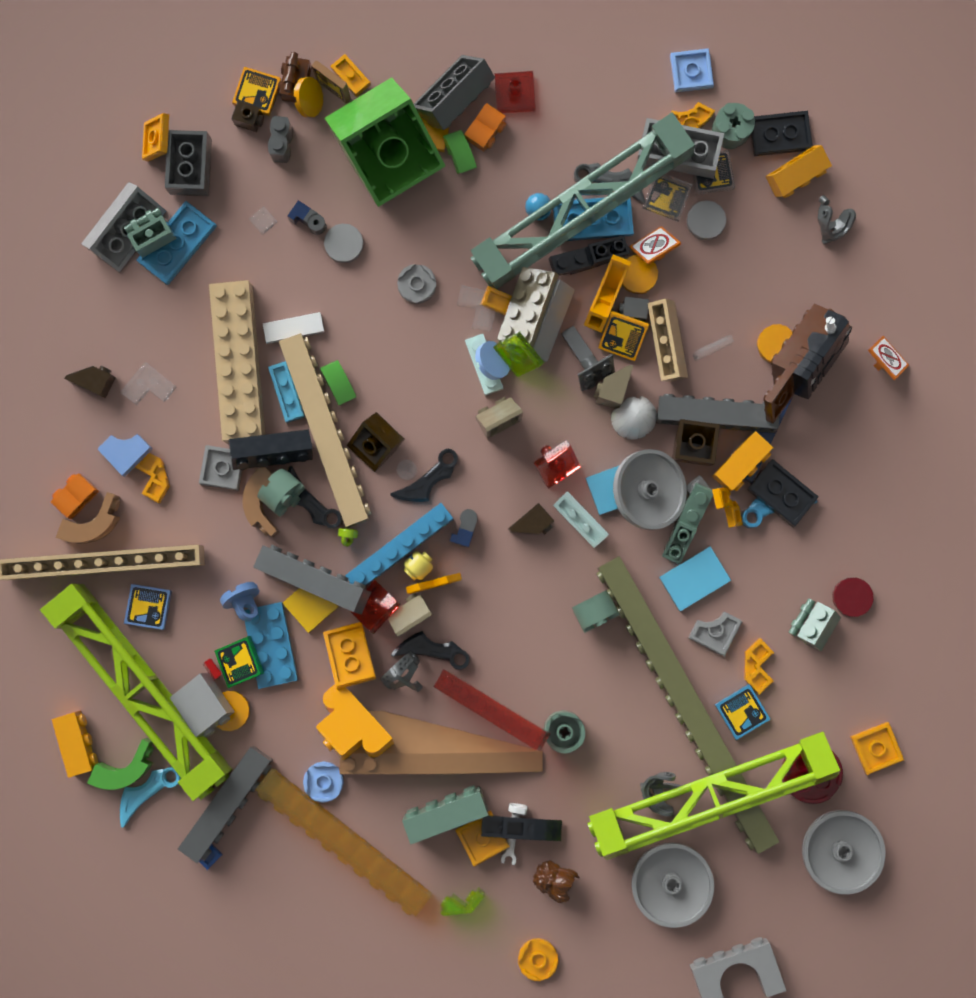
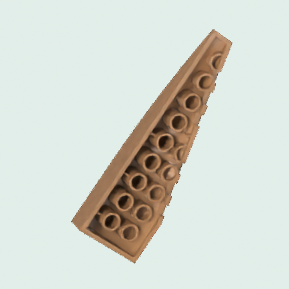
[340,711,543,774]

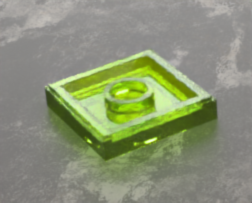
[493,331,544,377]

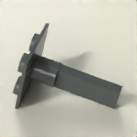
[561,326,615,391]

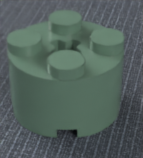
[712,103,755,149]
[257,469,305,517]
[572,590,620,633]
[544,710,585,753]

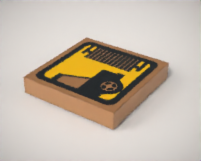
[311,60,351,104]

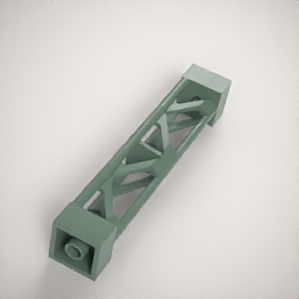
[470,112,695,289]

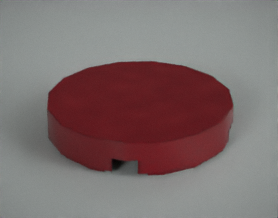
[832,577,874,617]

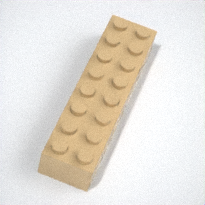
[209,280,265,443]

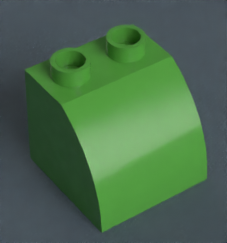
[325,77,445,207]

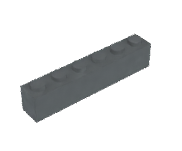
[656,394,779,433]
[253,544,371,615]
[178,746,273,863]

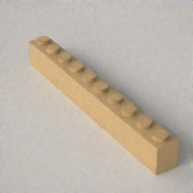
[279,333,371,528]
[0,545,205,580]

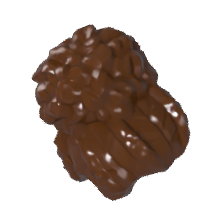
[533,860,580,903]

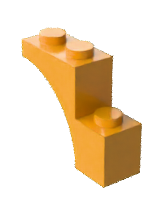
[584,254,631,333]

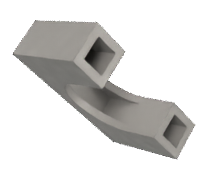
[689,937,786,998]

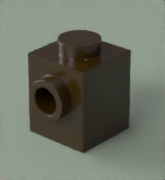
[231,101,264,133]

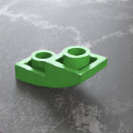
[443,130,477,174]
[320,360,356,405]

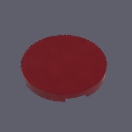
[782,751,843,804]

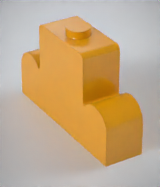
[316,684,394,760]

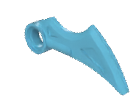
[120,766,181,828]

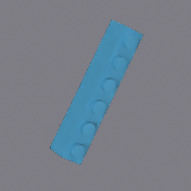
[345,503,454,586]

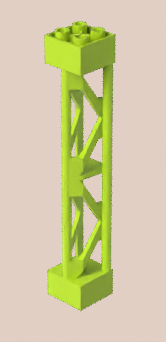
[40,584,233,801]
[587,732,840,860]

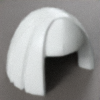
[611,396,657,440]

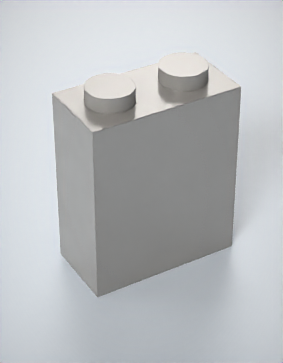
[170,673,235,738]

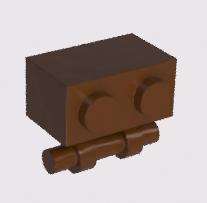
[277,52,312,103]

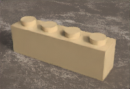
[648,299,688,382]

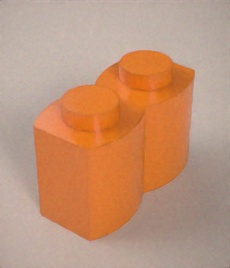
[465,103,507,152]
[50,473,99,519]

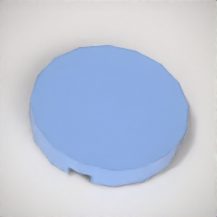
[475,341,510,380]
[303,761,344,803]

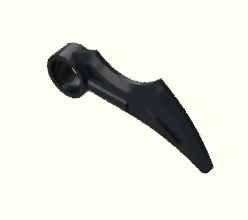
[390,448,458,502]
[288,466,343,529]
[391,631,470,670]

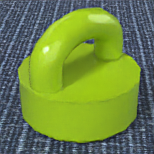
[338,528,358,547]

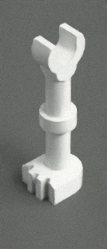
[501,803,527,865]

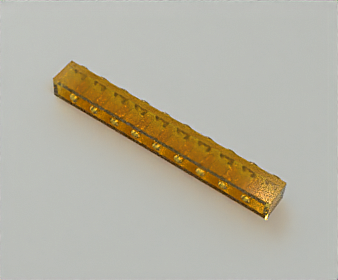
[255,768,432,917]

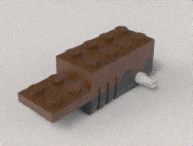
[763,303,852,424]

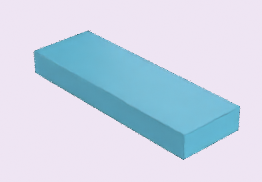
[268,361,305,423]

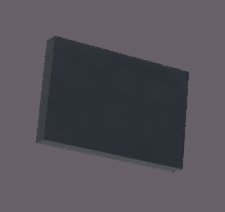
[751,110,813,156]
[747,459,819,528]

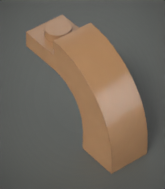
[243,467,280,537]
[55,492,120,543]

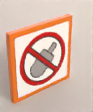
[629,226,681,265]
[868,336,909,380]

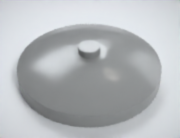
[613,449,687,530]
[802,810,886,894]
[631,843,714,928]

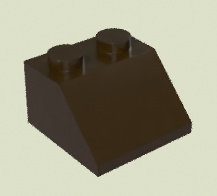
[347,412,404,472]
[672,419,720,466]

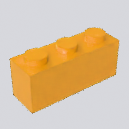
[765,145,832,198]
[712,431,773,492]
[51,710,98,778]

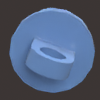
[220,582,260,622]

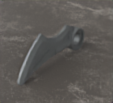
[573,163,645,204]

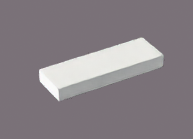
[263,312,325,344]

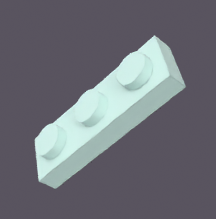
[465,334,503,396]
[553,491,609,548]

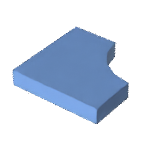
[98,434,152,477]

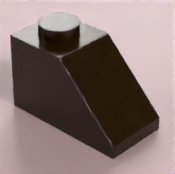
[64,366,116,398]
[508,503,554,535]

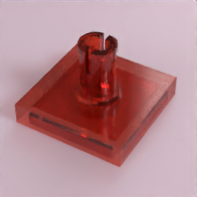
[494,71,536,113]
[533,440,581,489]
[349,580,401,634]

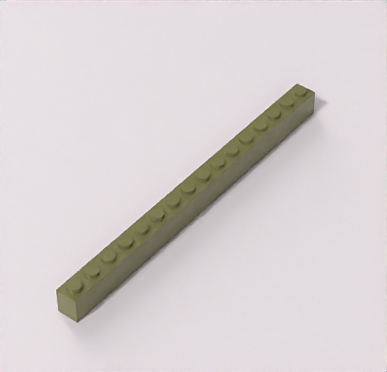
[596,556,779,854]

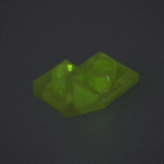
[440,887,485,916]

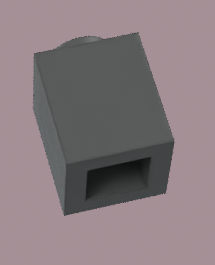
[619,297,649,322]

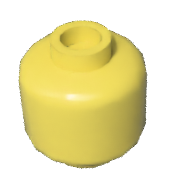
[404,551,433,581]

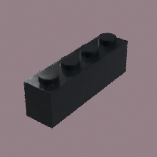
[229,429,313,470]

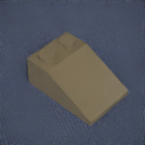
[476,397,523,439]

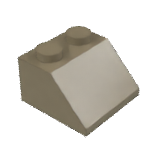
[594,365,633,409]
[386,593,434,637]

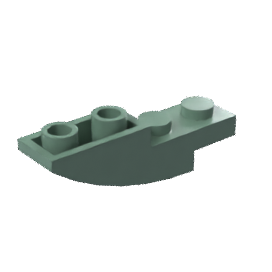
[662,483,713,564]

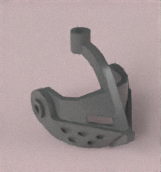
[817,195,856,244]
[380,651,423,692]
[640,772,685,816]

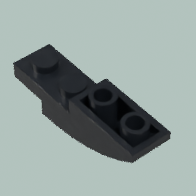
[549,235,630,276]
[481,815,562,841]

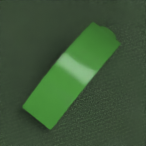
[87,738,154,790]

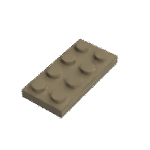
[497,267,559,349]

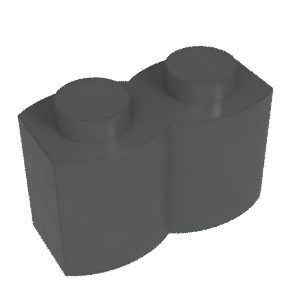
[268,116,293,163]

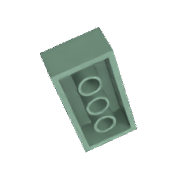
[402,785,488,845]

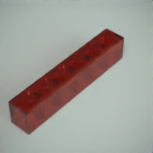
[434,669,551,751]

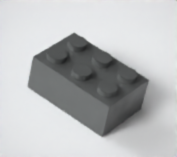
[165,130,212,196]

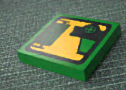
[214,636,264,688]

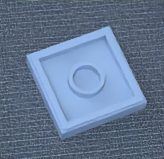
[670,48,714,93]

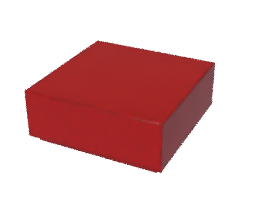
[203,659,222,681]

